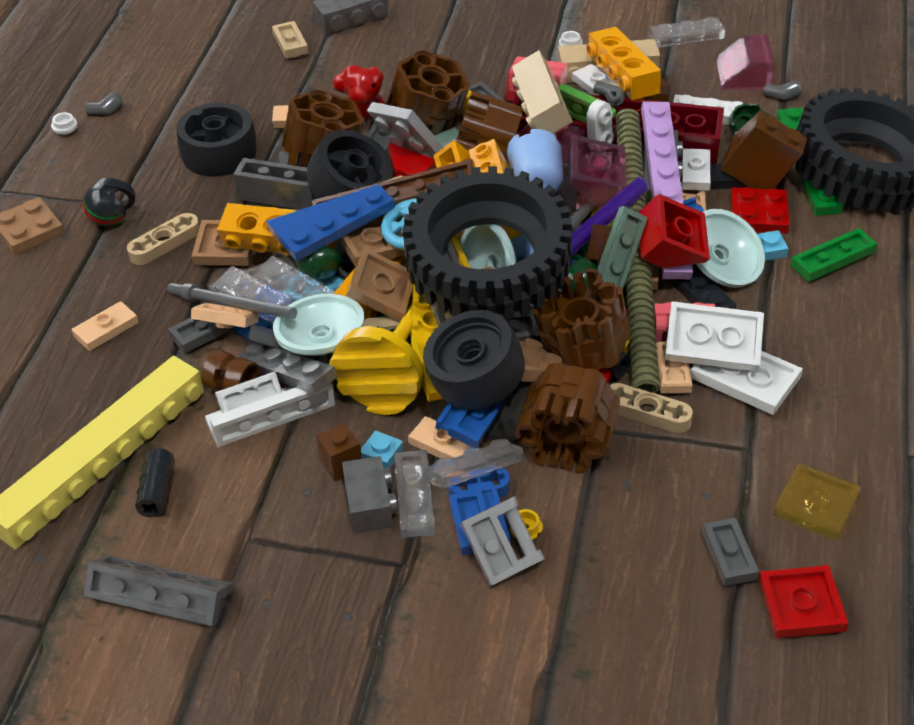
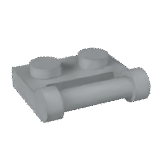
[460,496,545,586]

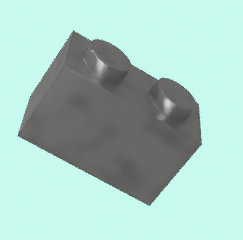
[342,456,398,534]

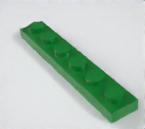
[776,108,843,216]

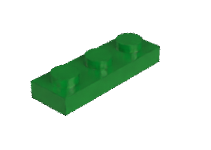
[790,228,878,282]

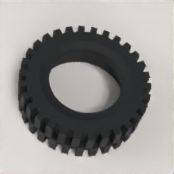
[795,88,914,212]
[403,166,572,320]

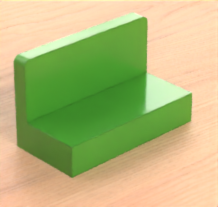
[558,83,616,124]

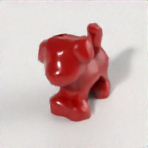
[332,65,385,119]

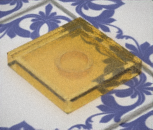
[773,463,861,541]

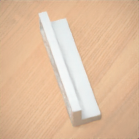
[205,382,335,447]

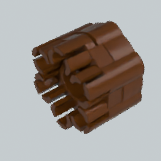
[386,50,470,136]
[282,90,364,168]
[456,91,523,161]
[533,268,631,370]
[514,363,620,474]

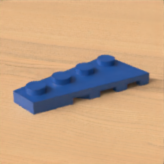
[266,184,395,261]

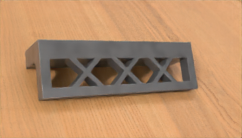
[84,555,233,626]

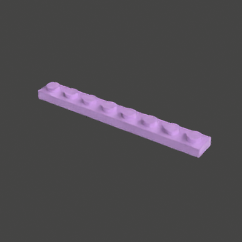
[641,102,693,279]

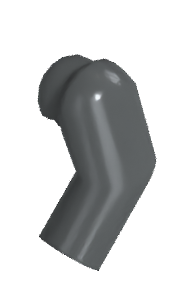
[763,80,802,101]
[593,81,624,106]
[86,93,123,115]

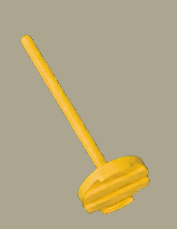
[329,238,460,415]

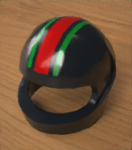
[82,178,136,227]

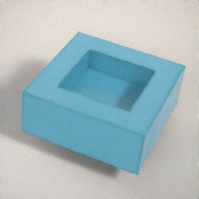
[757,231,789,261]
[361,430,403,469]

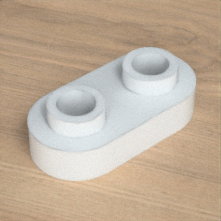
[586,99,613,151]

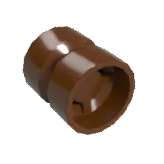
[201,349,259,391]

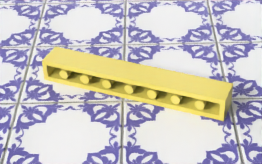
[0,355,204,550]

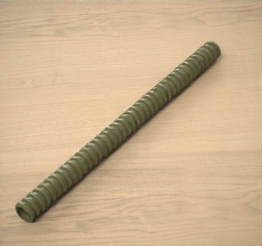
[616,109,660,393]

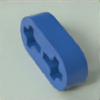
[448,466,510,499]

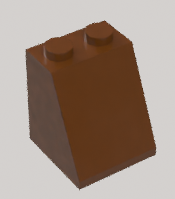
[721,111,807,189]

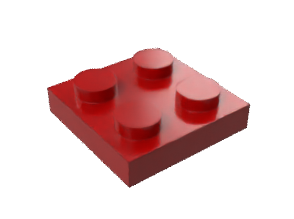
[730,187,790,234]
[758,565,849,639]

